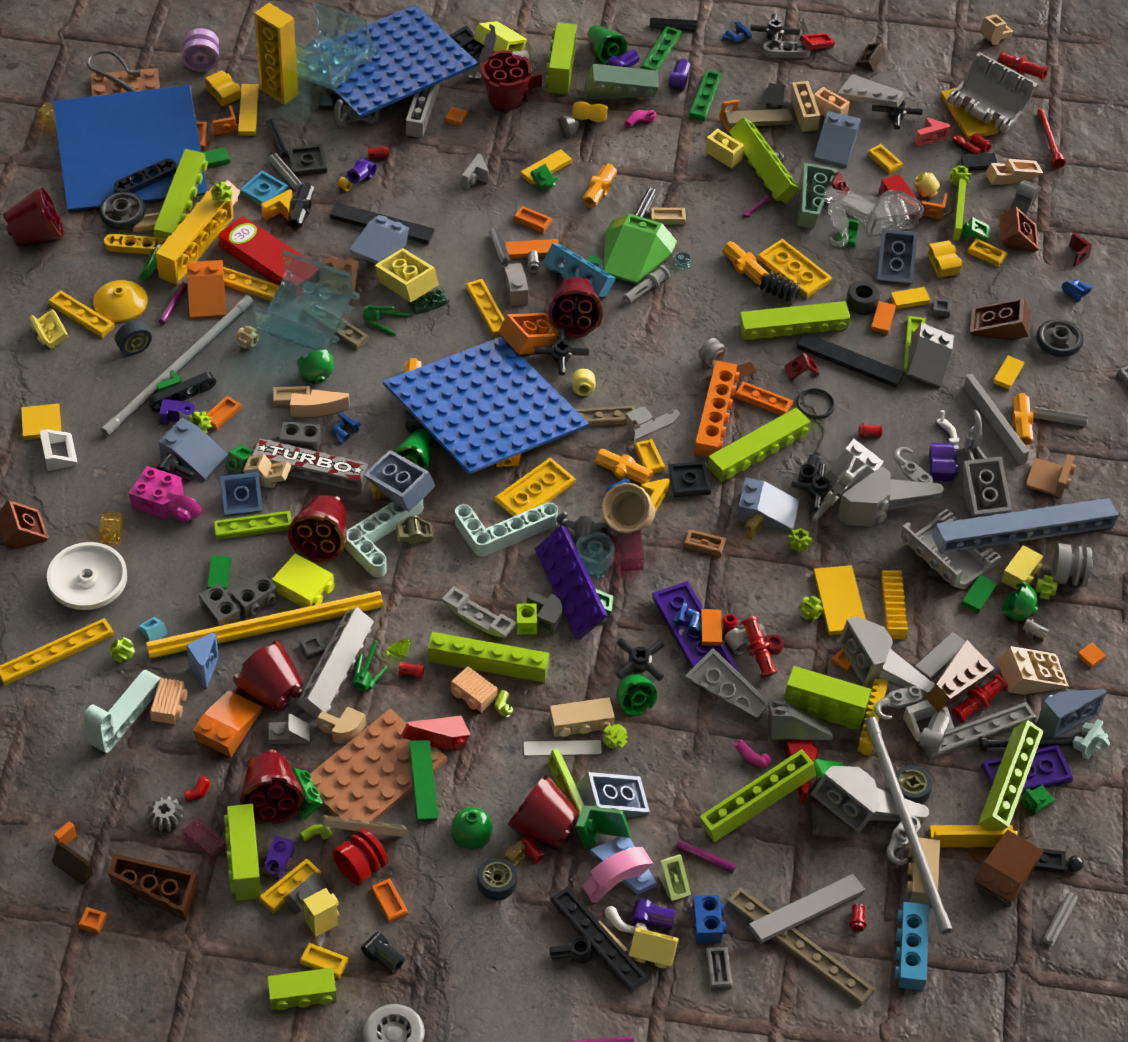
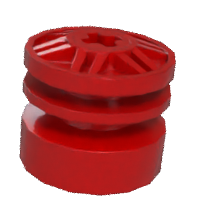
[332,828,388,886]

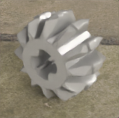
[147,796,183,832]

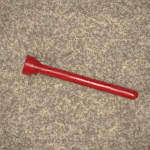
[1037,108,1066,168]

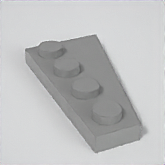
[837,74,905,107]
[685,648,769,719]

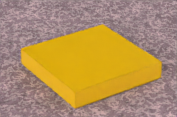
[21,404,62,440]

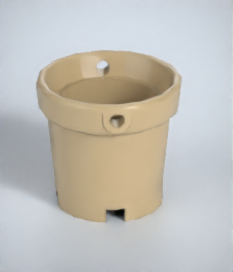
[602,483,656,533]

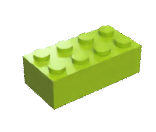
[545,22,577,94]
[784,666,871,730]
[224,804,261,901]

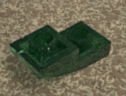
[407,288,449,314]

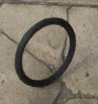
[796,388,835,419]

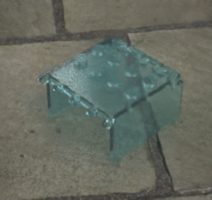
[296,3,379,90]
[254,250,360,354]

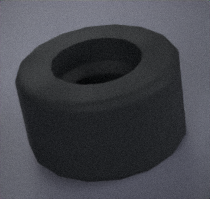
[846,281,880,315]

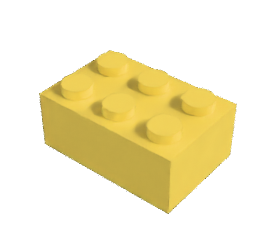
[375,248,439,302]

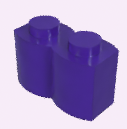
[929,443,958,481]

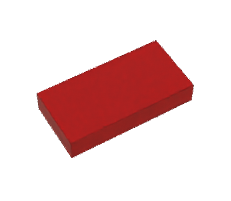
[800,33,835,50]

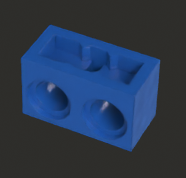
[692,895,726,943]

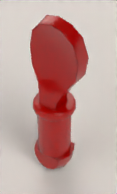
[952,135,980,154]

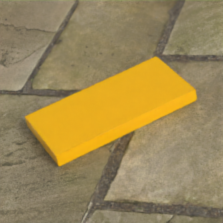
[940,88,999,140]
[757,239,832,299]
[495,458,576,517]
[813,565,866,635]

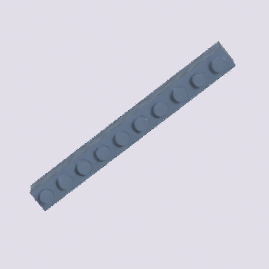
[932,498,1118,554]

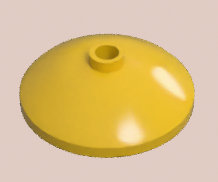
[93,280,148,323]

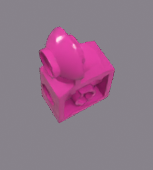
[129,466,202,522]

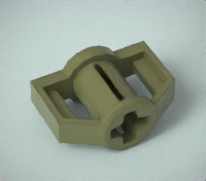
[396,515,433,544]

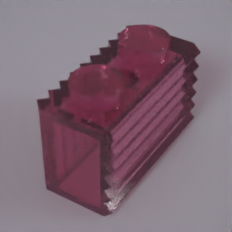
[614,529,644,571]

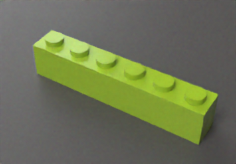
[729,117,800,204]
[154,149,208,238]
[739,301,850,340]
[707,407,811,482]
[428,632,549,683]
[978,720,1043,831]
[700,749,816,843]

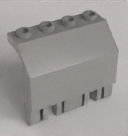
[947,52,1037,134]
[900,509,1002,589]

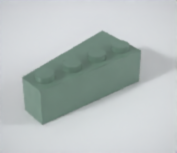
[584,64,659,100]
[797,163,838,229]

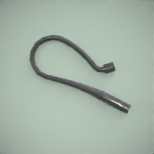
[86,50,141,92]

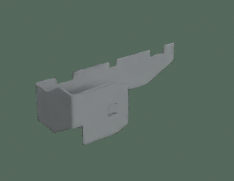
[462,24,496,78]
[625,407,680,440]

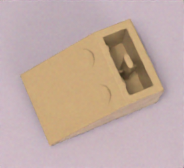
[997,646,1068,695]

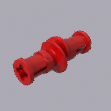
[997,51,1048,80]
[741,616,778,678]
[952,674,1008,723]

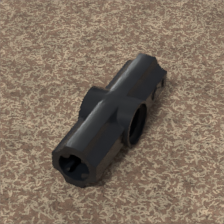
[287,182,315,230]

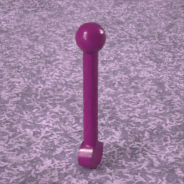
[744,195,770,218]

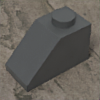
[766,83,785,108]
[283,872,328,915]

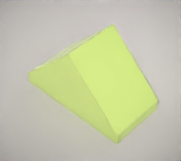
[659,854,691,901]

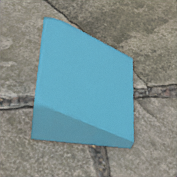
[138,617,168,641]

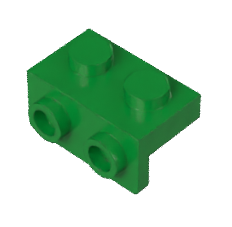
[293,768,323,819]

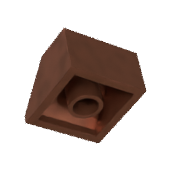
[999,207,1039,251]
[0,500,49,548]

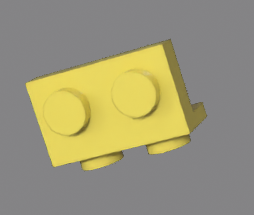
[29,309,69,349]

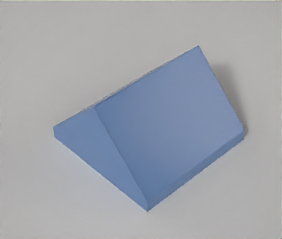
[220,472,263,515]
[187,633,219,689]

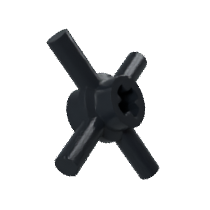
[750,13,800,46]
[872,100,923,130]
[534,327,589,376]
[791,464,845,512]
[616,638,664,681]

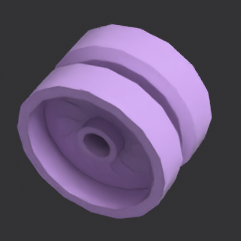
[182,28,219,72]

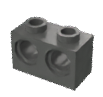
[280,422,321,452]
[231,572,278,618]
[199,584,241,627]

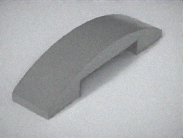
[442,586,517,638]

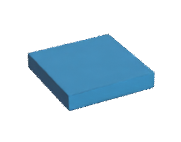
[239,170,289,206]

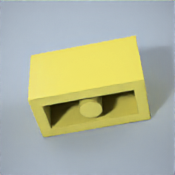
[705,129,744,169]
[1001,545,1043,590]
[303,888,339,937]
[629,928,679,968]

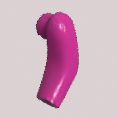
[624,110,657,128]
[734,739,771,769]

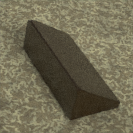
[856,42,886,71]
[52,841,93,885]

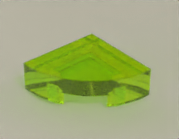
[387,638,411,658]

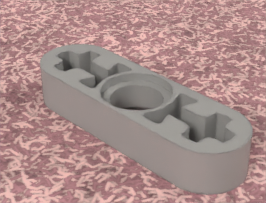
[763,41,811,58]

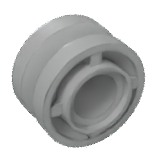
[698,338,727,367]

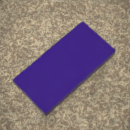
[981,745,1073,794]

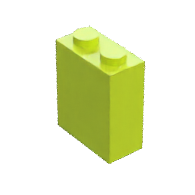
[473,21,527,52]
[272,553,335,608]

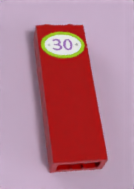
[218,216,321,299]

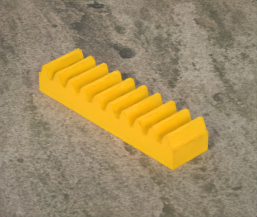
[881,570,908,640]
[857,679,889,756]

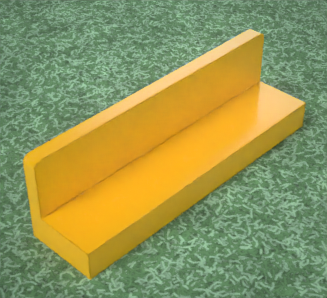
[929,825,1017,848]

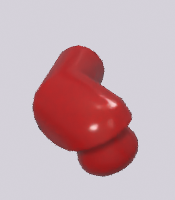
[184,776,210,802]

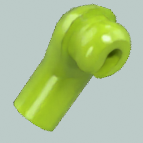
[494,690,513,717]
[299,825,332,842]

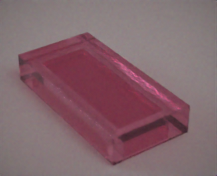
[182,817,227,859]

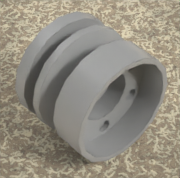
[1051,543,1093,587]

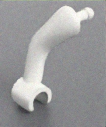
[937,410,959,449]
[605,906,647,934]

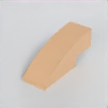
[985,159,1043,185]
[290,390,349,417]

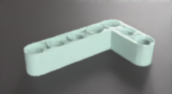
[345,499,423,578]
[455,503,558,557]
[84,670,161,753]

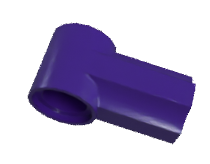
[606,49,640,68]
[668,58,690,89]
[346,158,377,184]
[631,899,675,929]

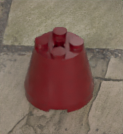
[481,51,532,111]
[3,188,64,246]
[548,277,603,338]
[288,495,347,562]
[233,640,303,713]
[240,749,304,825]
[507,775,580,849]

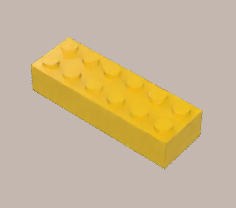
[254,3,298,105]
[155,186,234,285]

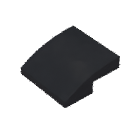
[449,25,485,56]

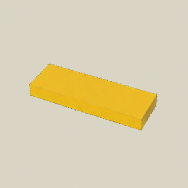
[521,149,572,185]
[259,859,321,914]

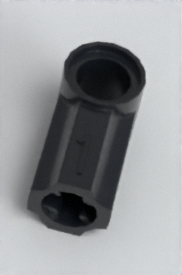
[361,932,405,973]

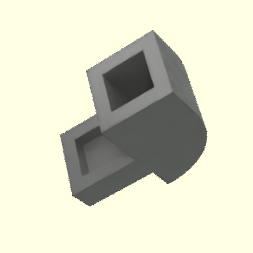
[1010,180,1041,216]
[526,591,562,635]

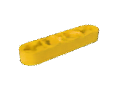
[104,234,167,255]

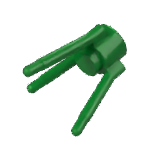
[363,305,409,336]
[352,640,388,691]

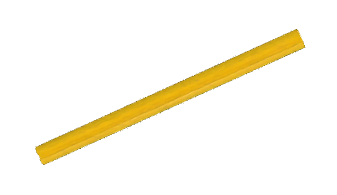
[146,591,384,659]

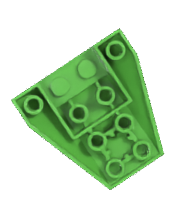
[604,213,677,284]

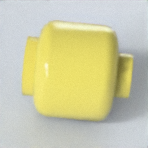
[914,171,940,198]
[571,369,596,396]

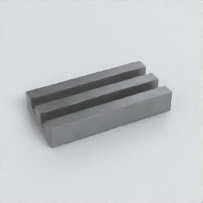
[706,947,732,990]

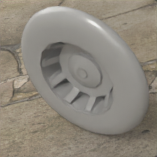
[363,1004,425,1042]

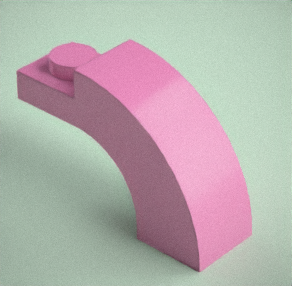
[582,847,653,903]

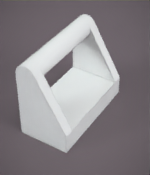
[40,429,78,471]
[903,700,954,742]

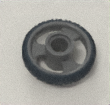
[99,192,145,229]
[1036,319,1084,357]

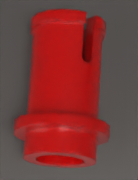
[970,133,992,152]
[368,145,389,159]
[858,423,883,438]
[722,614,738,636]
[398,662,424,679]
[519,836,545,864]
[849,904,866,932]

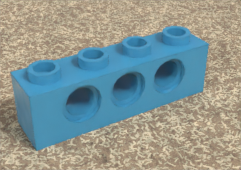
[543,243,616,297]
[894,902,929,991]

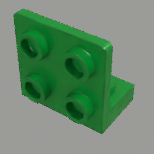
[576,805,631,850]

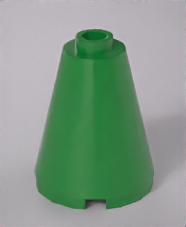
[587,25,628,64]
[394,429,431,470]

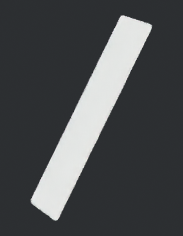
[524,740,602,755]

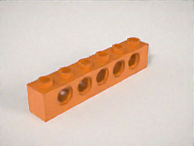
[694,360,740,457]

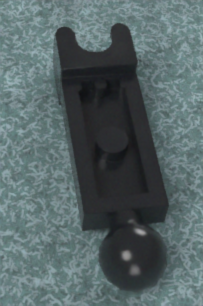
[1034,848,1084,874]

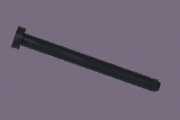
[979,737,1075,751]

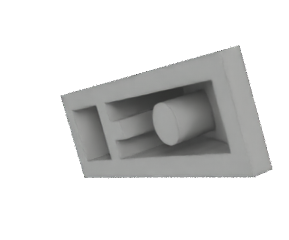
[503,263,528,306]

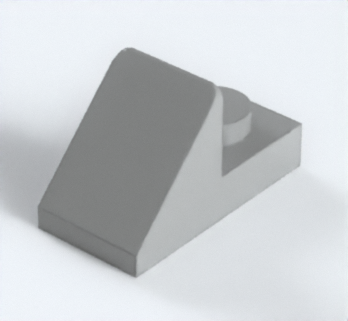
[462,154,489,189]
[268,714,310,744]

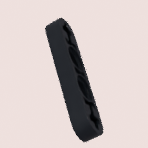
[114,158,176,193]
[147,372,216,412]

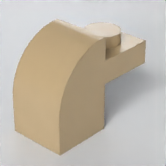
[980,14,1014,45]
[243,454,291,488]
[318,707,366,744]

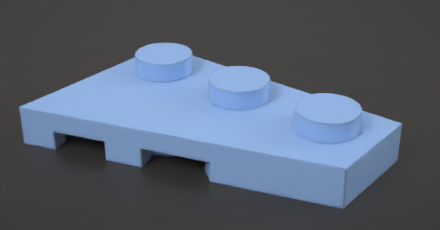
[590,837,657,895]

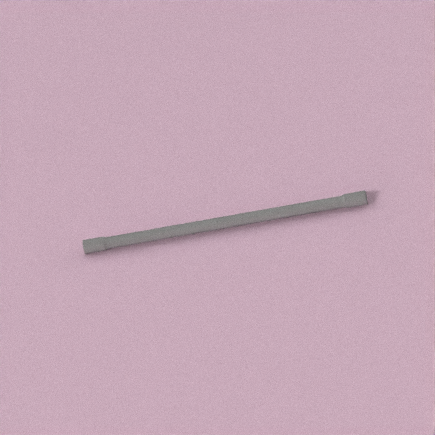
[100,295,253,437]
[865,717,953,935]

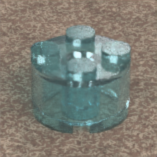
[576,532,615,578]

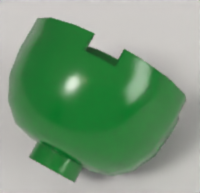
[297,350,334,384]
[1001,581,1038,621]
[616,674,658,716]
[451,806,493,850]

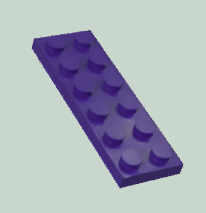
[534,525,608,640]
[652,581,739,672]

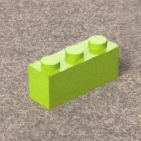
[268,968,337,1010]

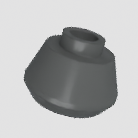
[559,115,579,138]

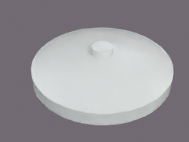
[47,542,127,610]

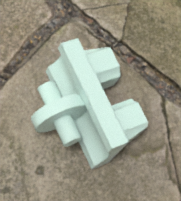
[1073,719,1110,759]

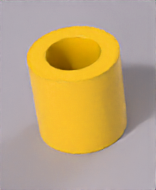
[337,177,353,192]

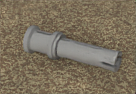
[623,265,671,304]

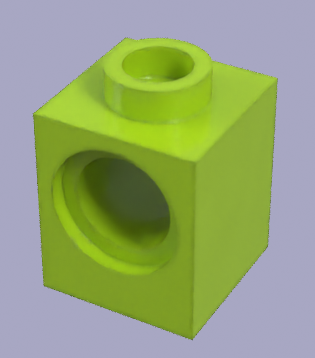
[516,603,537,635]

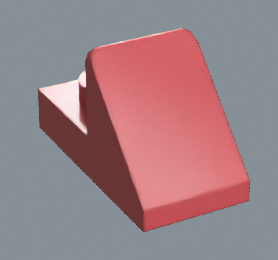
[915,118,950,147]

